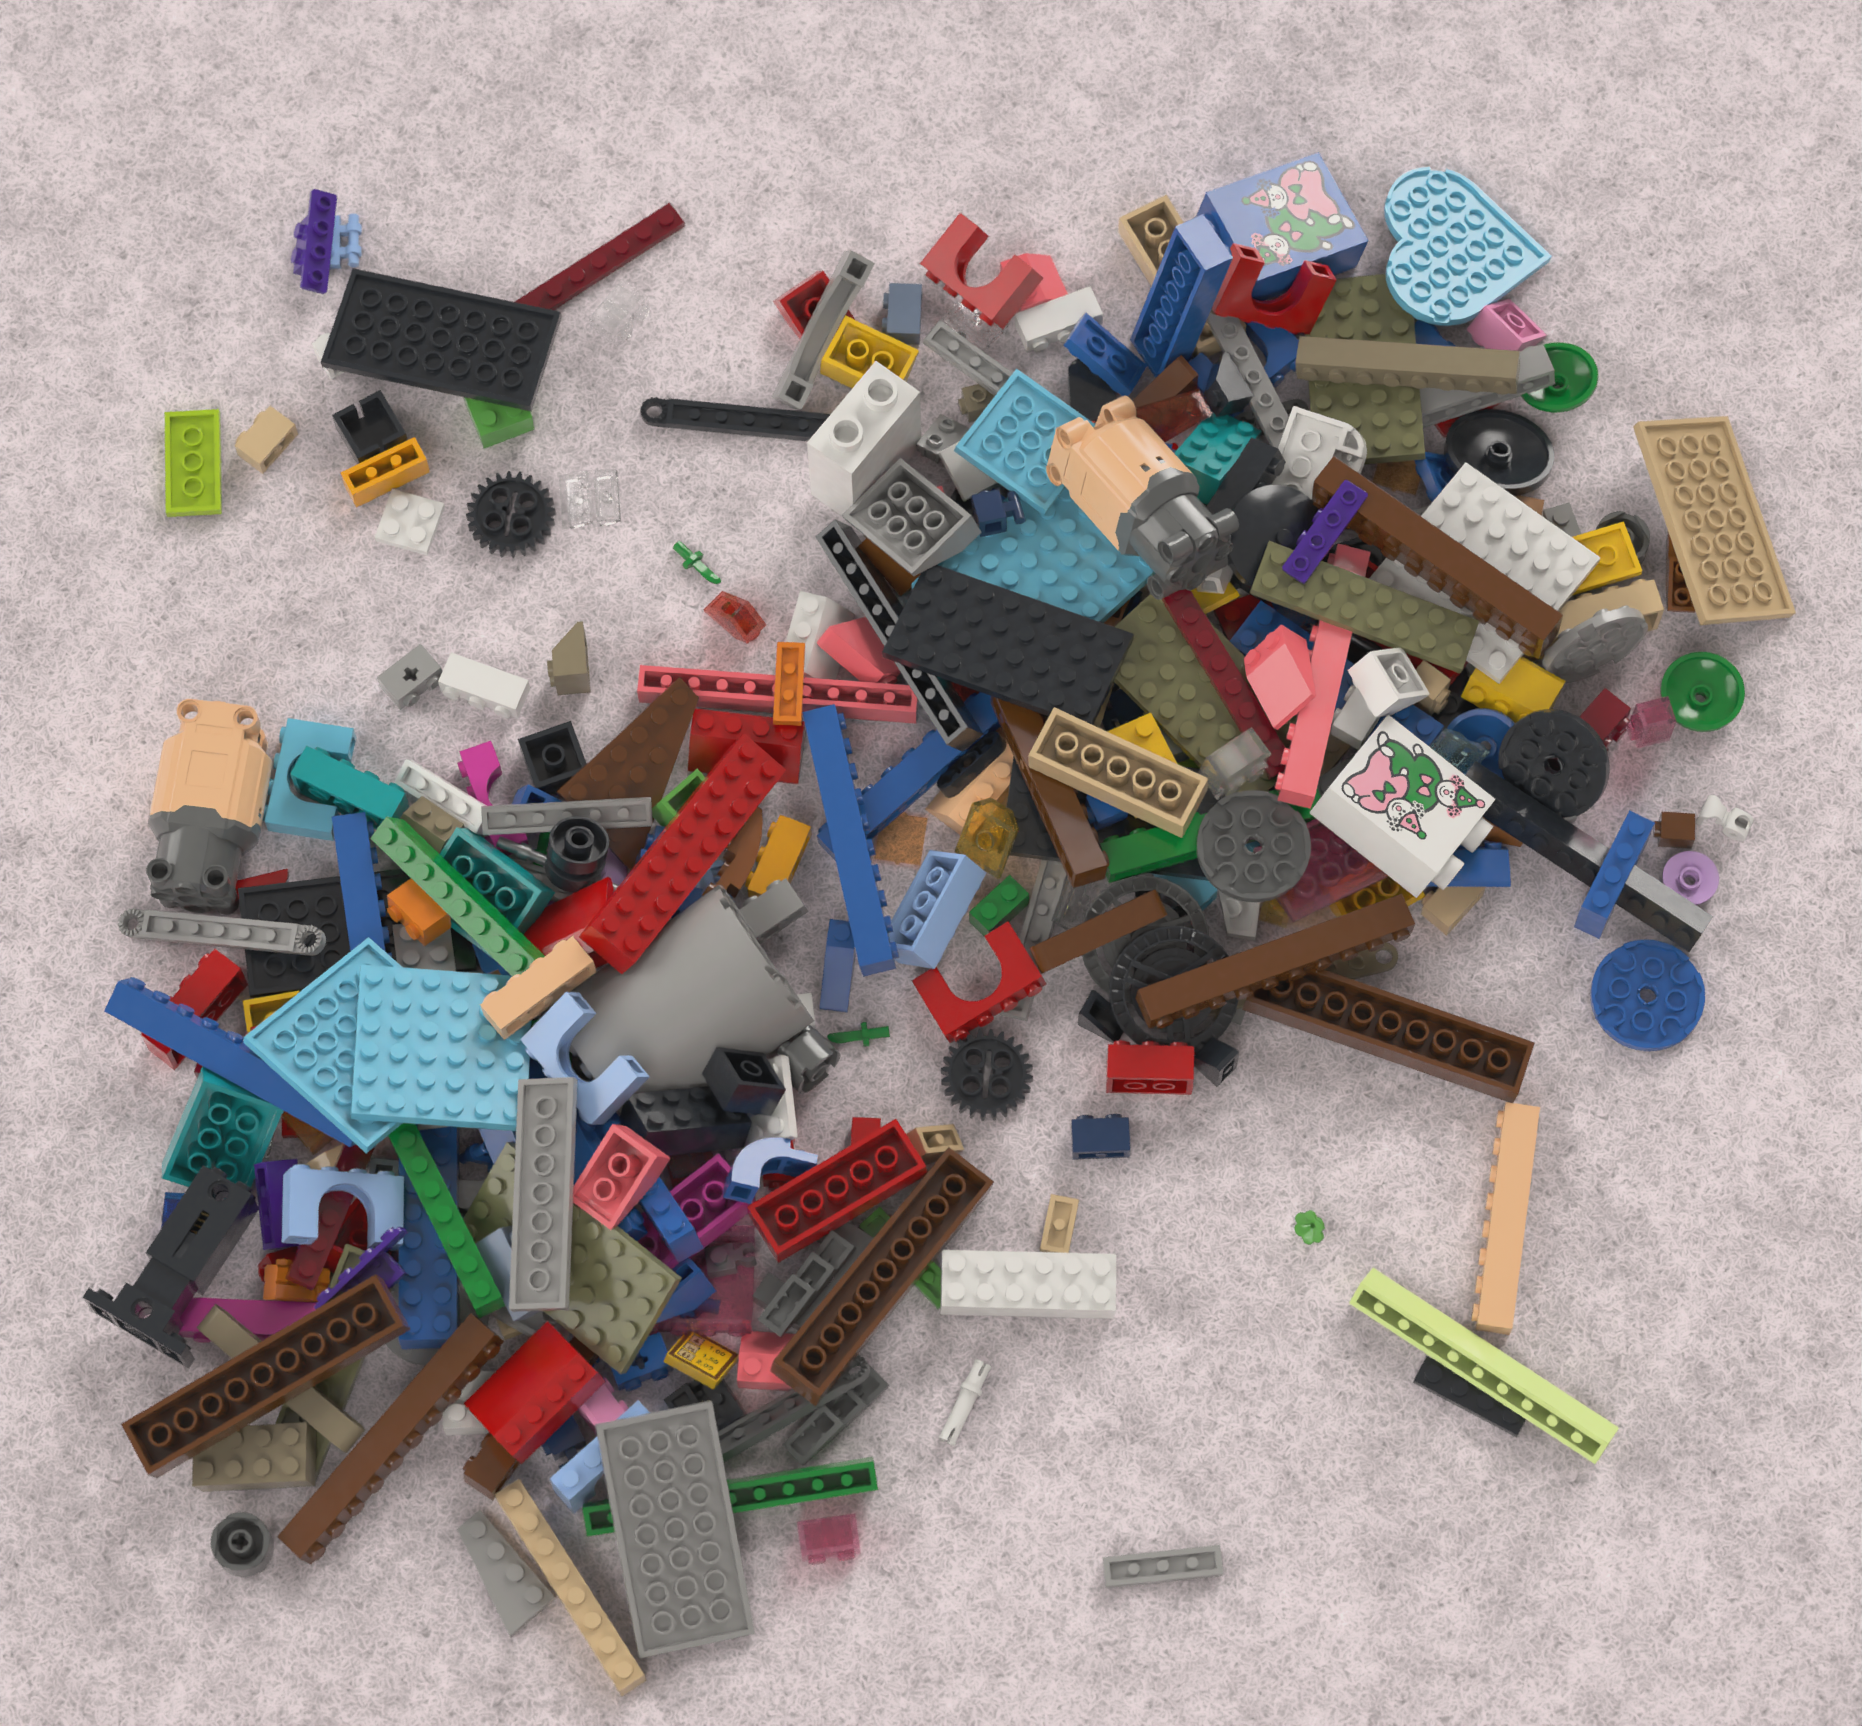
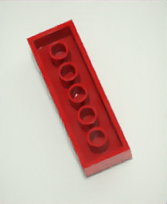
[747,1119,927,1263]

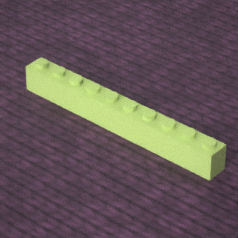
[1349,1268,1619,1464]

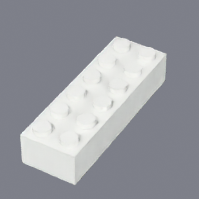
[940,1250,1116,1318]

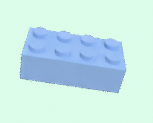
[889,850,986,969]

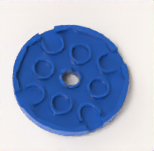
[1590,939,1705,1051]

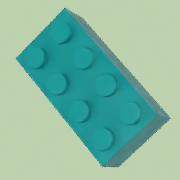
[1174,410,1262,505]
[290,745,410,830]

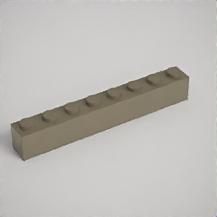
[1295,336,1520,395]

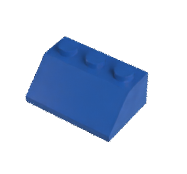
[1427,841,1511,887]

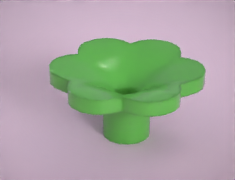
[1294,1210,1325,1245]

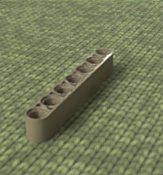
[197,1304,366,1453]

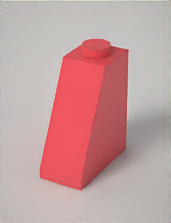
[816,617,901,684]

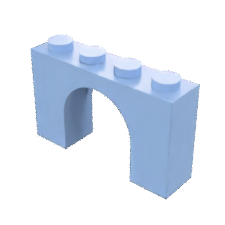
[520,992,650,1125]
[282,1164,404,1251]
[550,1400,650,1514]

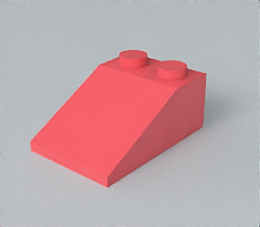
[1244,624,1316,730]
[573,1124,670,1230]

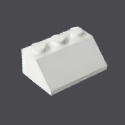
[786,591,855,680]

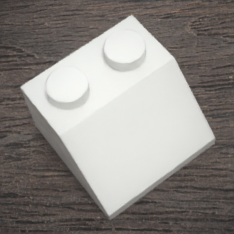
[1348,648,1430,718]

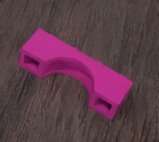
[457,741,529,856]

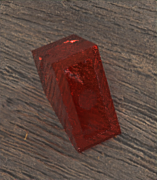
[703,591,767,644]

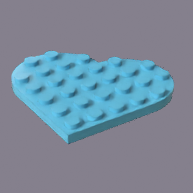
[1384,167,1552,326]

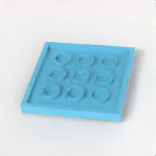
[954,369,1095,515]

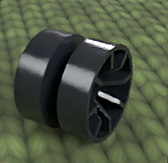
[545,816,609,893]

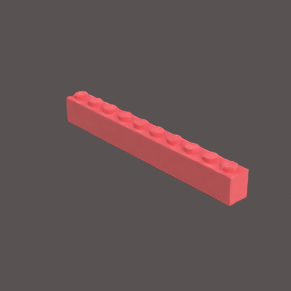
[1275,544,1370,809]
[637,665,918,724]

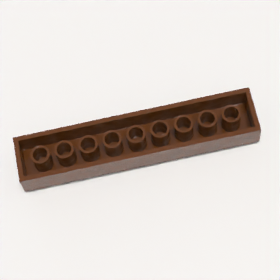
[1312,456,1563,659]
[1242,968,1535,1103]
[770,1147,994,1407]
[121,1274,411,1478]

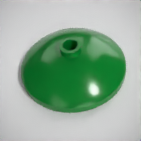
[1521,342,1598,413]
[1660,652,1745,732]

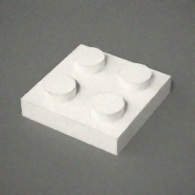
[374,489,445,556]

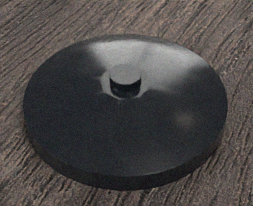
[1444,409,1554,496]
[1228,485,1330,589]

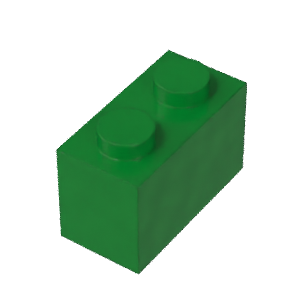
[969,875,1029,936]

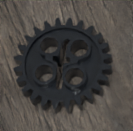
[466,471,556,558]
[941,1029,1033,1121]

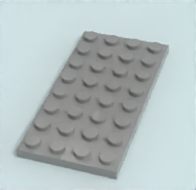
[595,1401,755,1658]

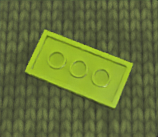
[164,409,222,517]

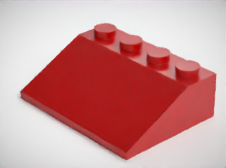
[523,877,614,969]
[463,1321,606,1464]

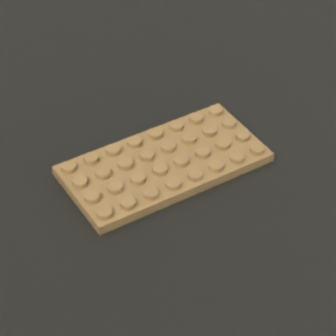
[1633,416,1796,625]

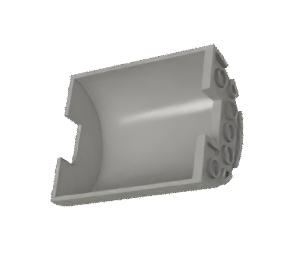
[552,885,814,1113]

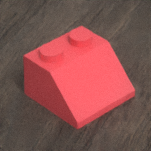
[1000,253,1068,313]
[737,1331,795,1391]

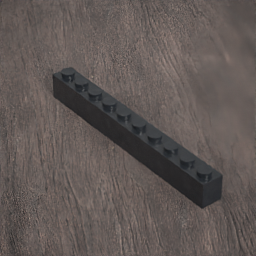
[815,519,984,752]
[1465,761,1713,952]

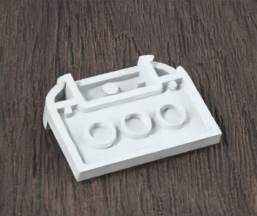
[1272,406,1367,500]

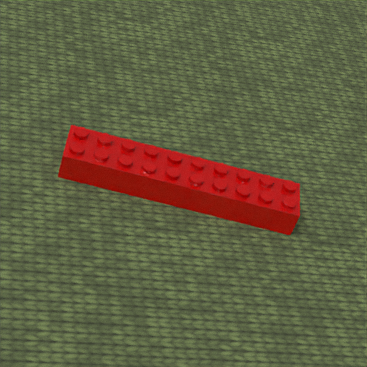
[579,733,786,974]

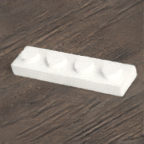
[394,759,487,835]

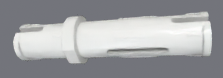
[938,1359,992,1446]

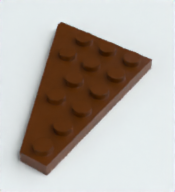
[557,677,699,871]

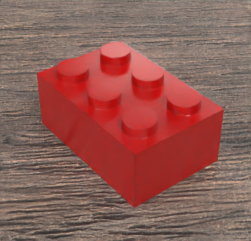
[1106,1041,1194,1095]

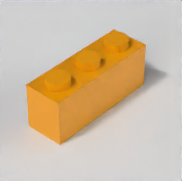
[340,437,430,508]
[745,815,812,898]

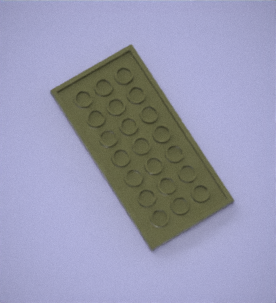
[1305,274,1426,465]
[1114,594,1297,796]
[463,1141,682,1374]

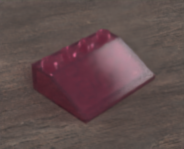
[1253,819,1389,923]

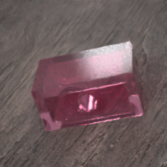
[1627,696,1676,748]
[797,1513,861,1565]

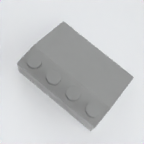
[842,458,981,576]

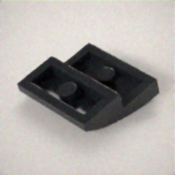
[664,1378,747,1431]

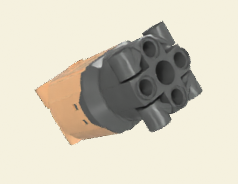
[1046,395,1239,600]
[146,699,273,915]

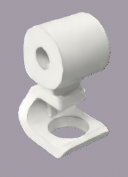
[1696,795,1754,841]

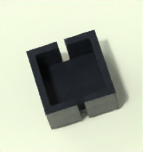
[332,390,408,464]

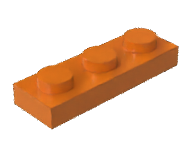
[773,642,805,725]

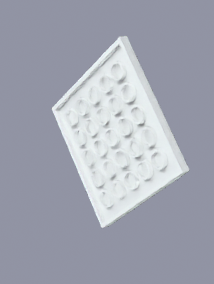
[1369,463,1600,684]

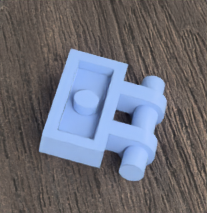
[330,214,362,269]

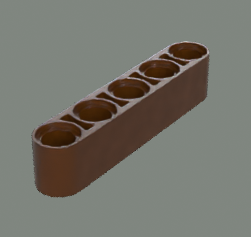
[1029,889,1168,974]

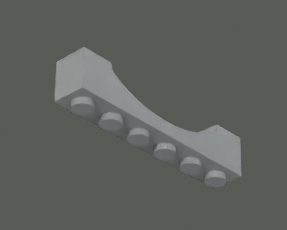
[771,250,875,410]

